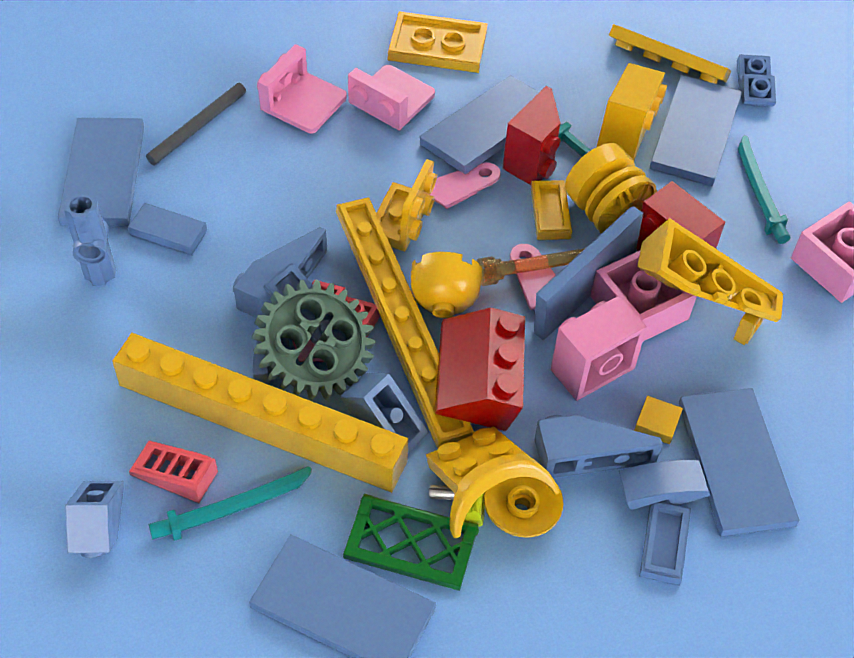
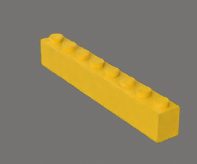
[112,333,408,493]

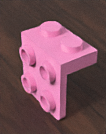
[257,44,347,134]
[348,65,435,131]

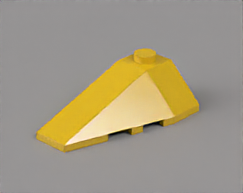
[637,218,783,322]

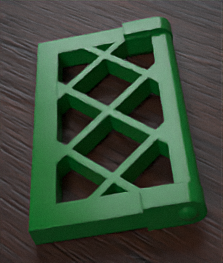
[343,493,479,591]

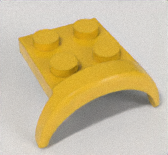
[426,427,560,538]

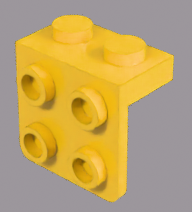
[376,159,437,252]

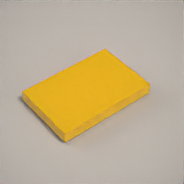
[388,11,488,73]

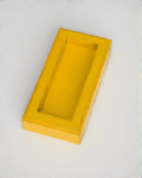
[531,180,572,240]

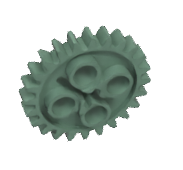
[252,279,375,401]

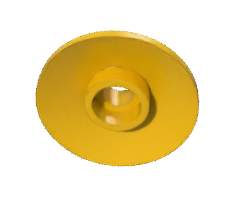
[484,477,563,538]

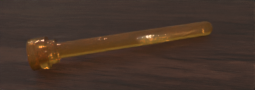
[477,248,585,286]

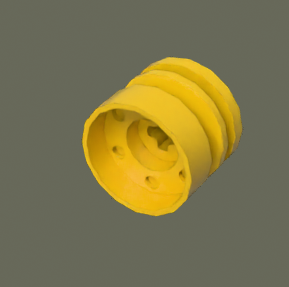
[564,143,657,233]

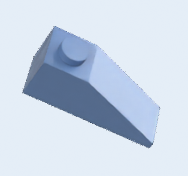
[233,227,327,318]
[534,415,663,478]

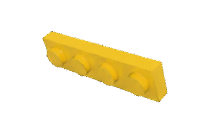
[609,24,731,84]

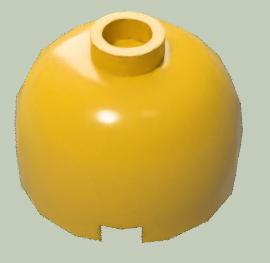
[411,251,482,318]

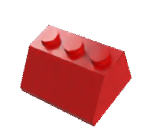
[435,307,525,431]

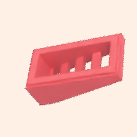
[129,441,218,503]

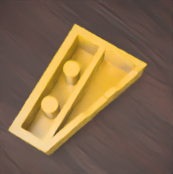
[597,63,667,160]

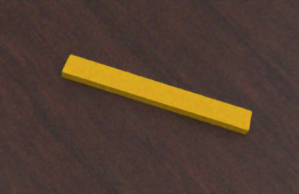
[336,197,474,448]

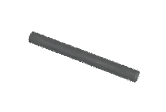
[146,83,246,165]

